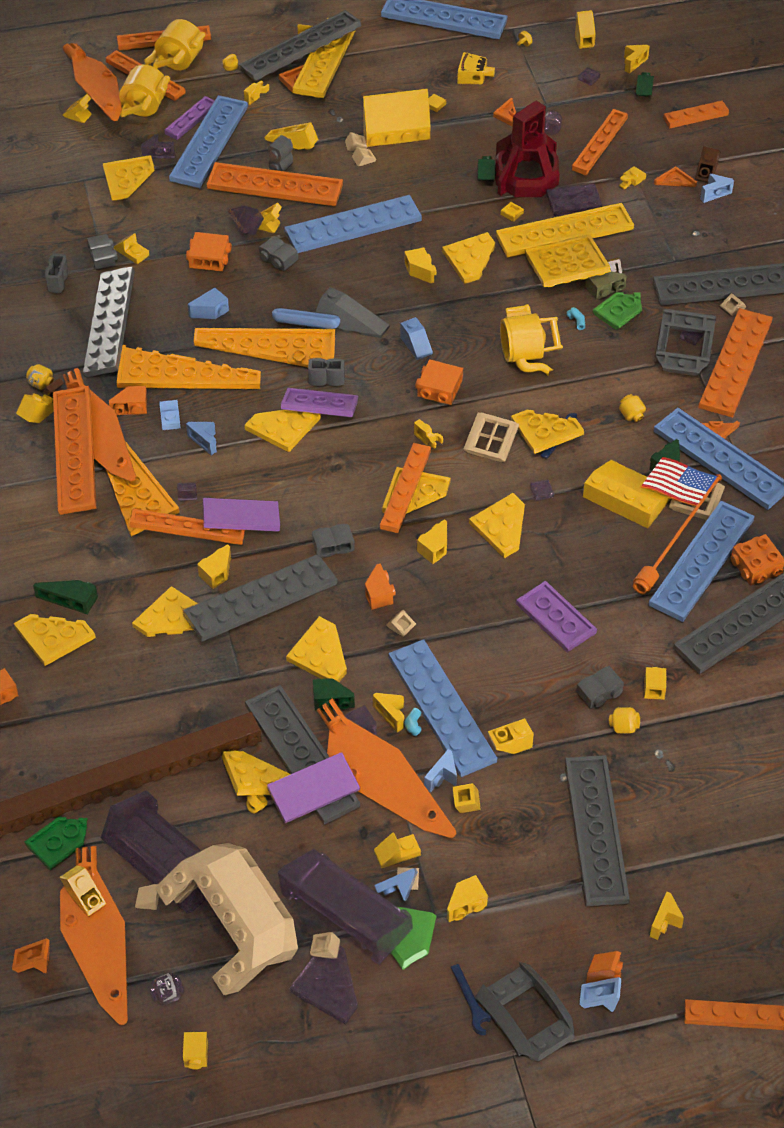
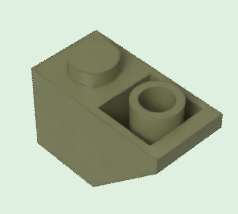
[585,271,627,300]

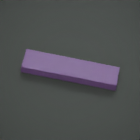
[165,96,214,140]

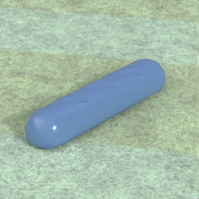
[272,308,340,329]

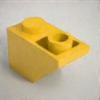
[575,10,595,49]
[405,248,436,283]
[16,393,54,423]
[417,519,447,564]
[197,544,231,589]
[488,718,534,754]
[59,866,106,916]
[447,875,488,922]

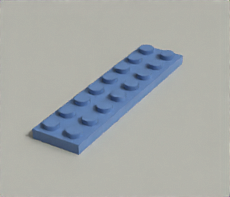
[381,0,508,39]
[169,95,248,188]
[284,195,422,253]
[654,408,784,510]
[649,501,755,622]
[388,639,497,777]

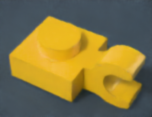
[244,81,269,105]
[619,166,646,189]
[414,419,443,449]

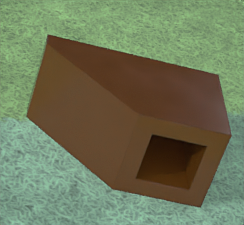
[695,146,721,182]

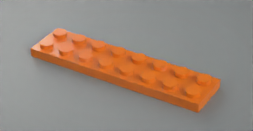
[207,162,343,206]
[699,308,773,418]
[53,386,97,515]

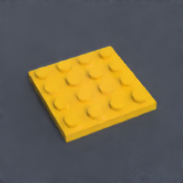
[525,235,611,287]

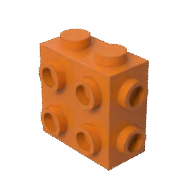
[186,232,232,271]
[415,359,463,405]
[730,534,784,586]

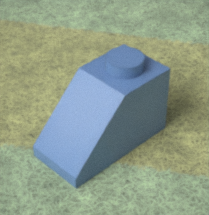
[188,288,229,319]
[400,317,433,360]

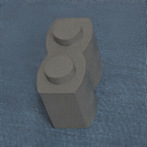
[268,135,293,171]
[87,234,118,270]
[259,236,298,271]
[45,253,68,293]
[308,358,345,386]
[312,524,355,558]
[576,666,624,709]

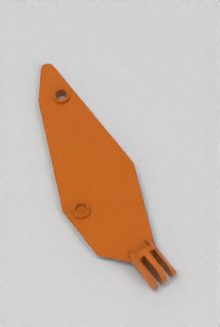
[63,43,122,121]
[63,368,136,481]
[316,698,456,838]
[60,846,128,1025]

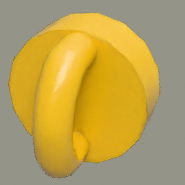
[517,31,533,47]
[223,54,238,71]
[246,795,268,814]

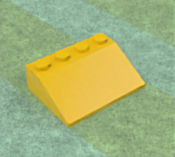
[363,89,431,147]
[583,460,671,529]

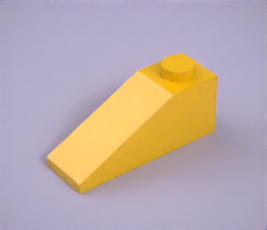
[264,122,318,150]

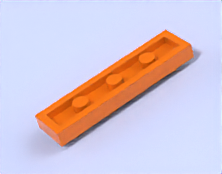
[663,100,729,129]

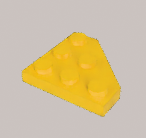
[103,155,154,201]
[442,232,495,284]
[511,409,584,454]
[244,410,321,452]
[382,467,451,514]
[469,493,525,558]
[132,586,198,637]
[14,614,96,666]
[286,616,347,682]
[222,750,291,796]

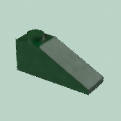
[33,580,98,615]

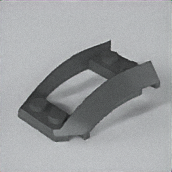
[656,309,716,376]
[476,962,575,1062]

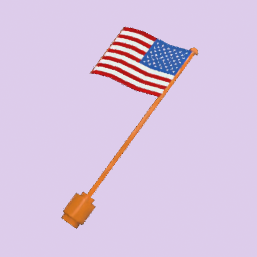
[633,457,722,594]

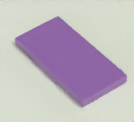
[281,388,358,417]
[203,498,280,531]
[516,581,597,653]
[267,752,360,823]

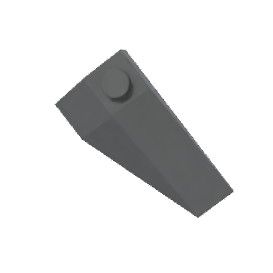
[315,287,390,338]

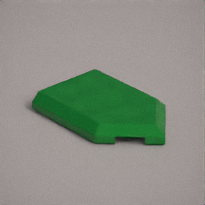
[24,817,88,870]

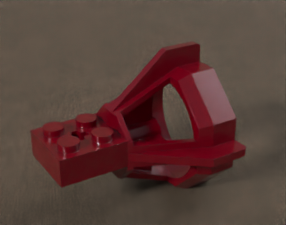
[495,100,560,197]

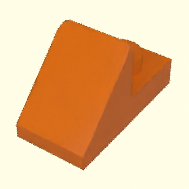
[12,938,50,973]

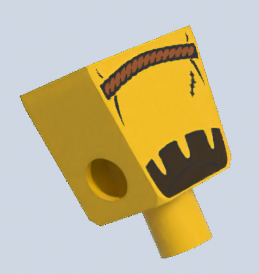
[457,52,495,84]

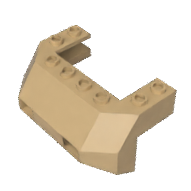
[155,843,298,995]

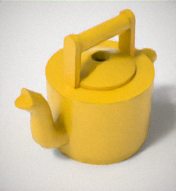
[144,19,205,70]
[119,65,170,117]
[500,304,563,376]

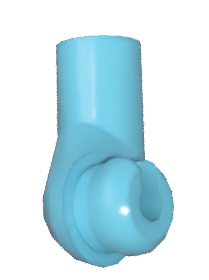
[567,307,585,330]
[404,708,422,736]

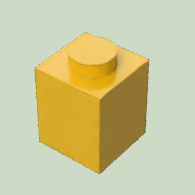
[644,667,666,700]
[453,783,481,813]
[183,1032,208,1069]

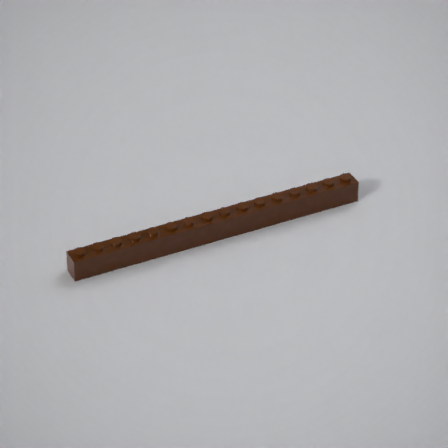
[0,712,262,838]

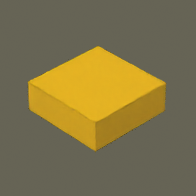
[429,94,446,112]
[500,202,524,222]

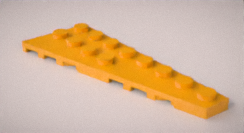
[194,328,335,367]
[117,345,261,389]
[105,441,180,537]

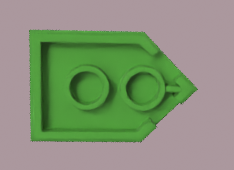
[593,292,642,330]
[386,907,436,970]

